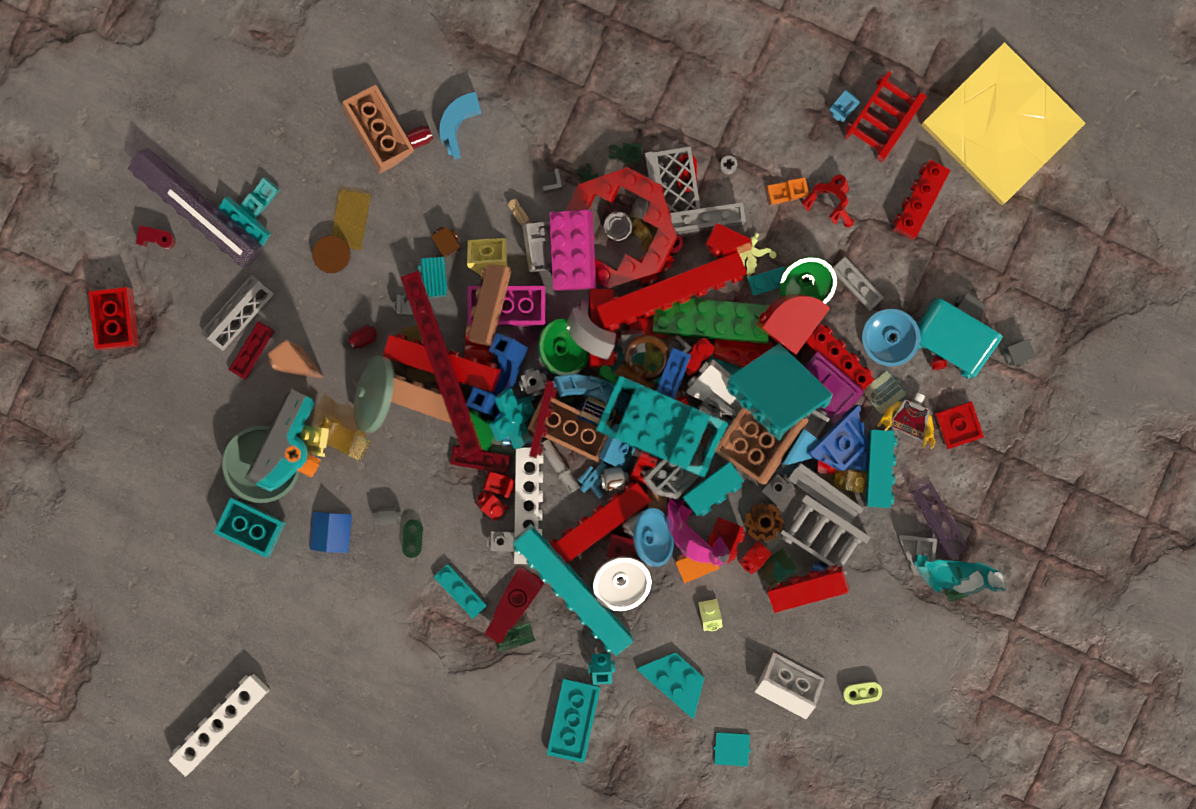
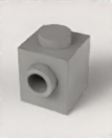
[487,531,515,552]

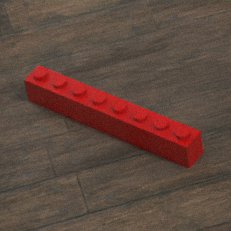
[595,252,747,332]

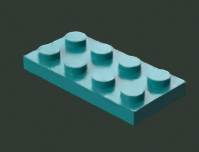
[547,678,601,763]

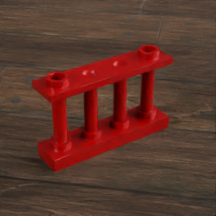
[844,71,927,163]

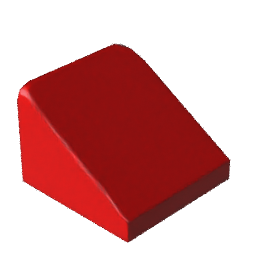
[816,460,835,475]

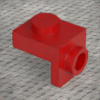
[483,470,515,498]
[475,490,508,522]
[738,541,772,574]

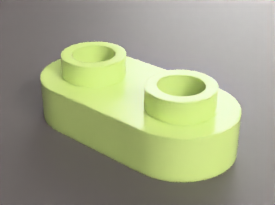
[843,681,882,705]

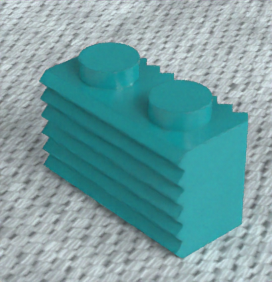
[418,257,448,298]

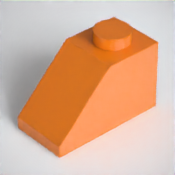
[675,554,720,584]

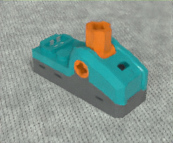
[244,389,321,492]

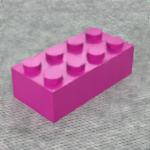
[550,210,596,291]
[468,286,546,326]

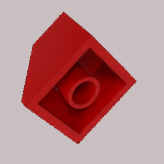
[706,223,753,259]

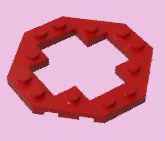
[566,167,678,288]

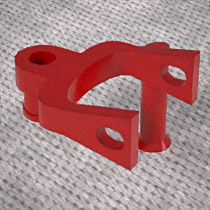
[801,174,854,228]
[627,449,658,485]

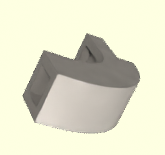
[567,299,616,360]

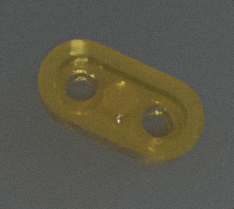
[643,343,663,373]

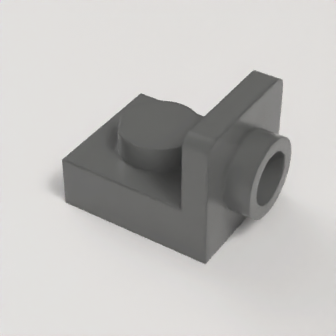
[393,294,414,315]

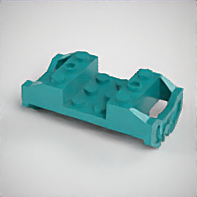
[596,376,728,477]

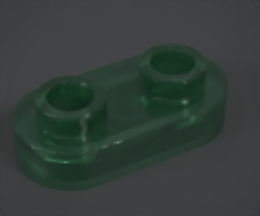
[402,519,424,558]

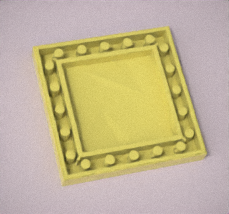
[921,42,1086,206]

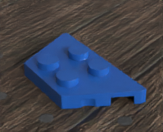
[807,405,869,471]

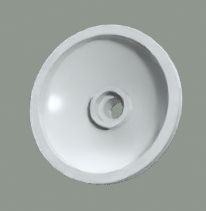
[593,557,651,611]

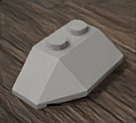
[643,442,703,499]

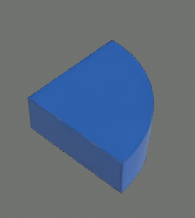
[847,452,868,471]

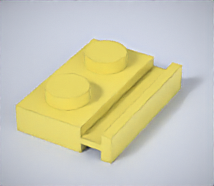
[300,425,329,457]

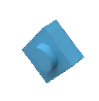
[829,89,861,121]

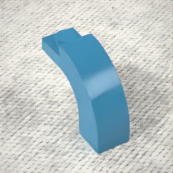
[439,92,482,160]

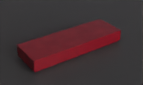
[228,321,275,380]
[450,446,510,474]

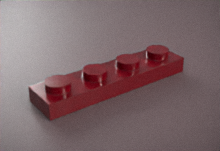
[529,381,558,459]

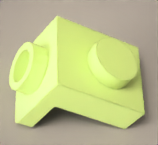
[698,599,723,631]

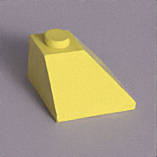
[467,238,507,275]

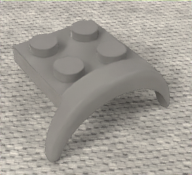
[522,221,552,272]

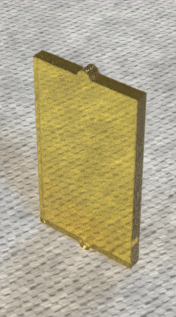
[332,190,371,251]

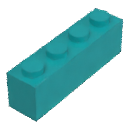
[865,430,897,508]

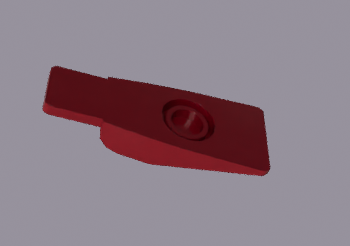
[484,567,544,644]

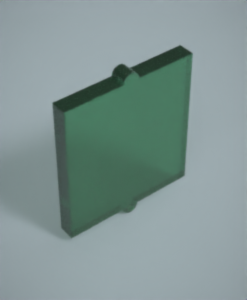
[757,548,798,589]

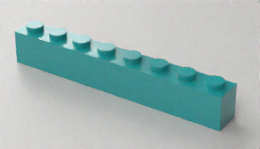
[513,524,634,656]

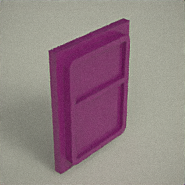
[804,351,865,425]

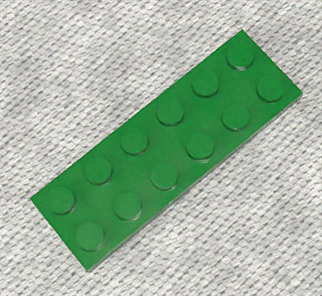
[653,298,770,344]

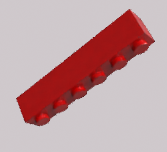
[383,333,501,392]
[549,482,652,563]

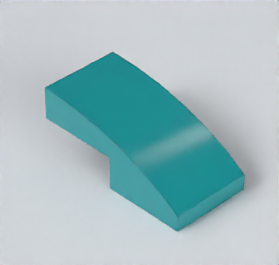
[240,177,280,219]

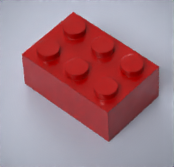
[88,287,139,350]

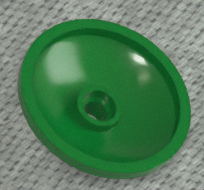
[779,256,837,304]
[538,319,589,376]

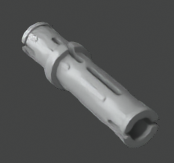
[541,439,580,494]

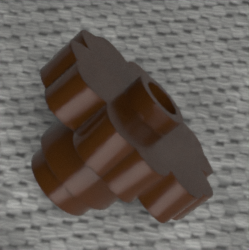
[744,503,784,542]

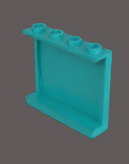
[726,343,833,440]

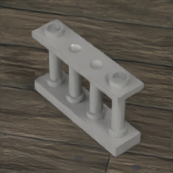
[779,494,871,575]

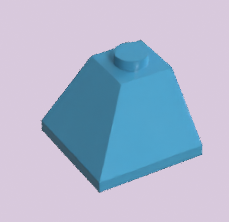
[781,429,819,465]

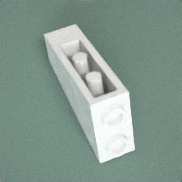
[686,359,742,413]

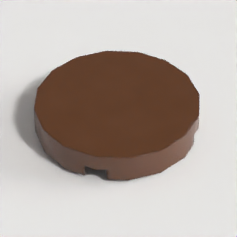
[312,235,351,273]

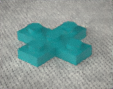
[489,388,535,449]

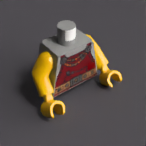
[877,392,936,449]

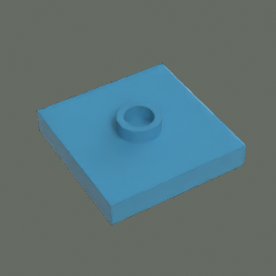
[599,424,636,471]

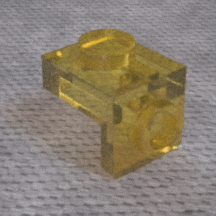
[833,470,866,493]

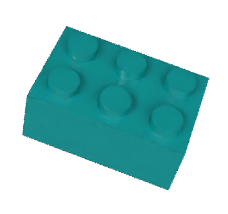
[682,462,744,517]
[214,497,287,558]

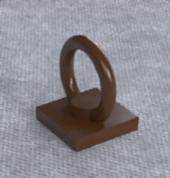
[615,335,670,389]

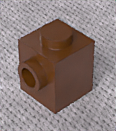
[431,226,461,258]

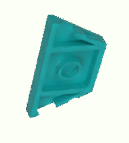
[637,652,705,719]

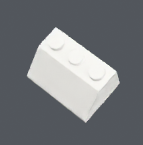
[755,652,825,719]

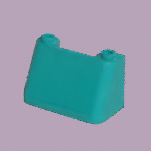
[917,298,1003,379]

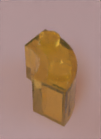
[319,417,372,462]

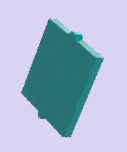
[713,732,751,767]

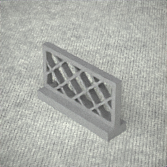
[645,146,701,231]

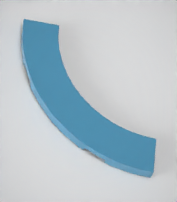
[554,374,631,417]

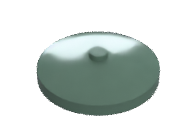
[353,355,394,433]
[222,426,300,503]

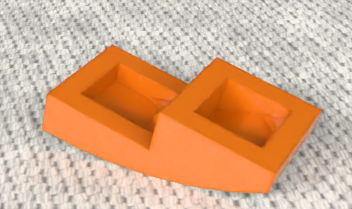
[765,178,809,205]

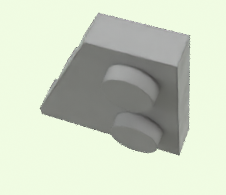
[899,535,937,576]

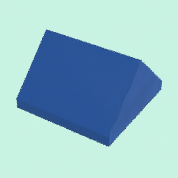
[310,511,352,553]

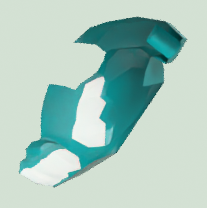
[915,555,1007,596]

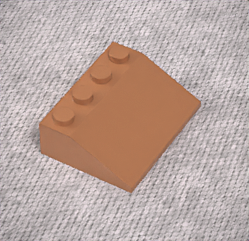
[715,407,809,485]

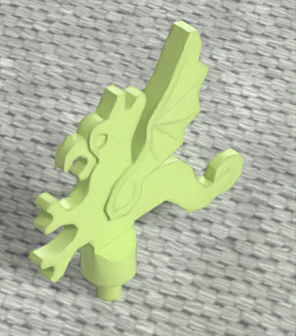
[739,233,776,278]

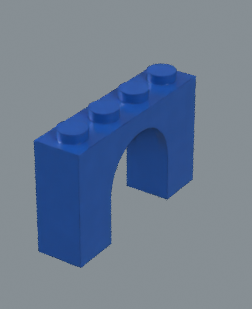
[467,333,529,418]

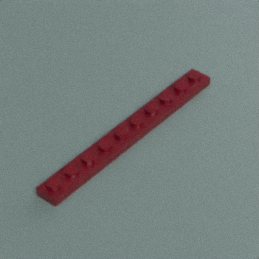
[401,270,483,457]

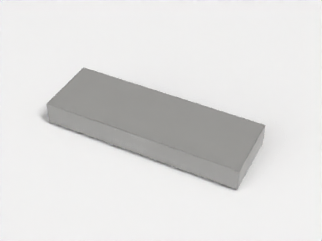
[832,256,884,311]

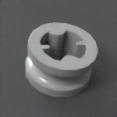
[720,155,738,174]

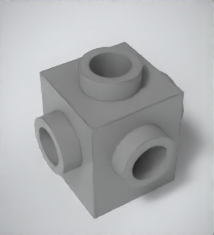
[519,368,547,397]

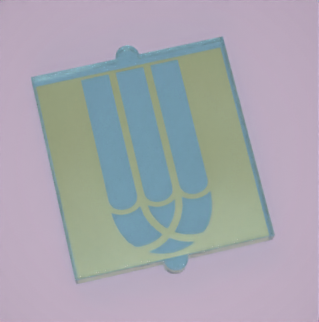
[863,370,908,415]

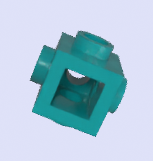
[588,653,616,685]

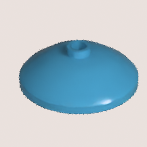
[862,309,921,366]
[633,508,674,567]

